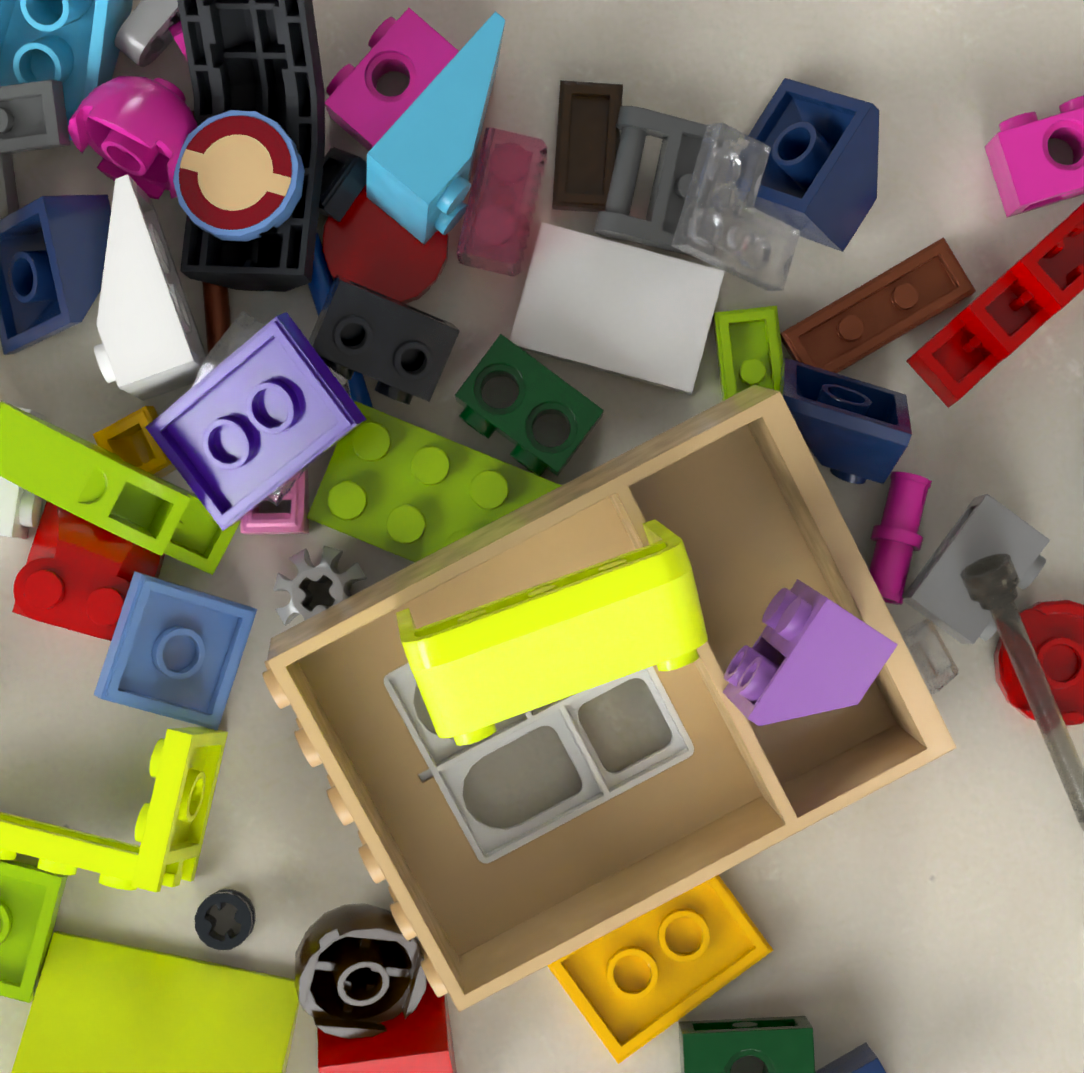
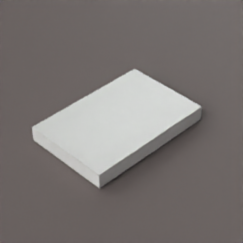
[510,222,725,395]

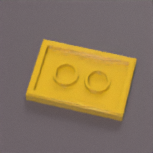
[547,875,773,1064]

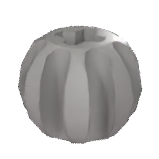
[273,546,367,626]

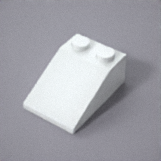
[94,174,212,401]

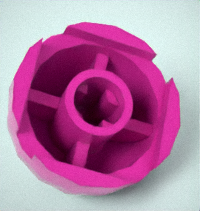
[68,76,198,200]

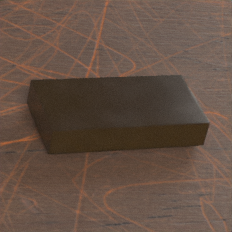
[552,80,623,212]

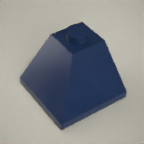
[722,78,879,252]
[0,194,111,355]
[780,358,912,484]

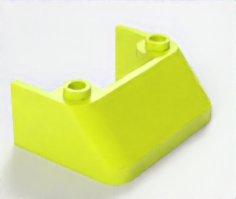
[396,519,708,746]

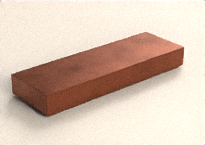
[780,237,976,374]

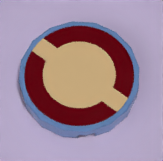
[173,110,305,242]

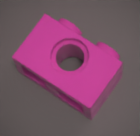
[325,8,459,151]
[985,95,1084,218]

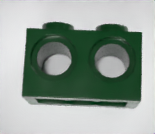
[454,334,604,477]

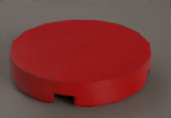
[322,185,449,304]
[994,600,1084,727]

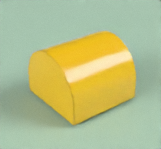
[92,406,176,478]

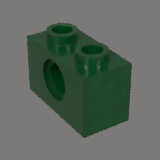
[678,1016,815,1073]

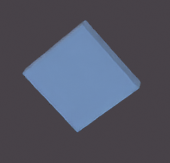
[94,571,257,730]

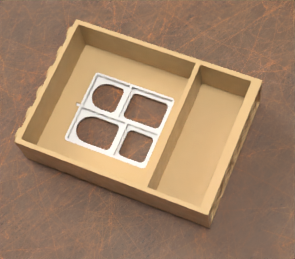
[262,385,957,1012]

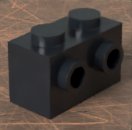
[309,274,460,405]

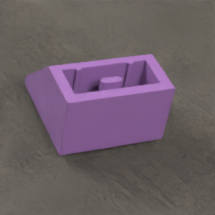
[723,579,898,726]

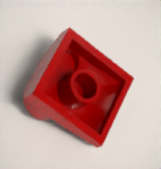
[12,501,165,641]

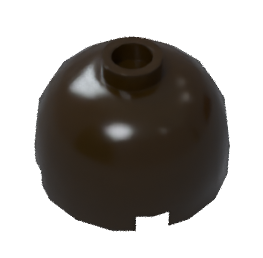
[295,903,427,1039]

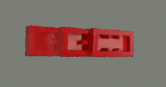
[906,202,1084,408]

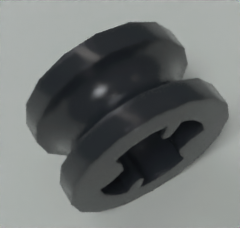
[194,889,256,950]

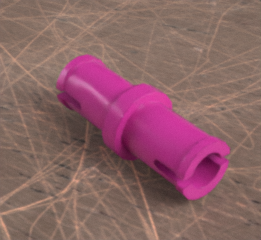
[869,471,932,605]

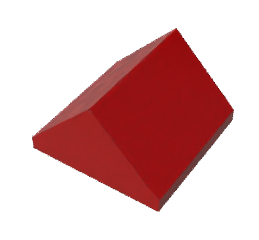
[317,980,457,1073]

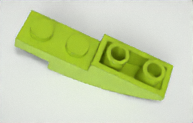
[0,400,240,575]

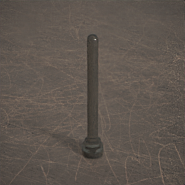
[960,554,1084,831]

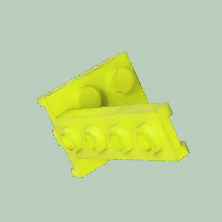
[0,726,228,893]

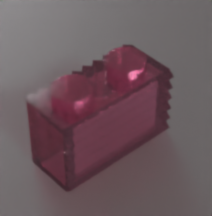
[456,128,547,277]

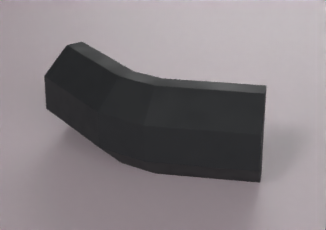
[177,0,325,292]

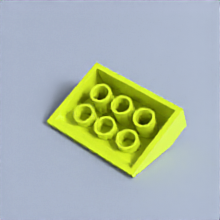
[11,931,300,1073]

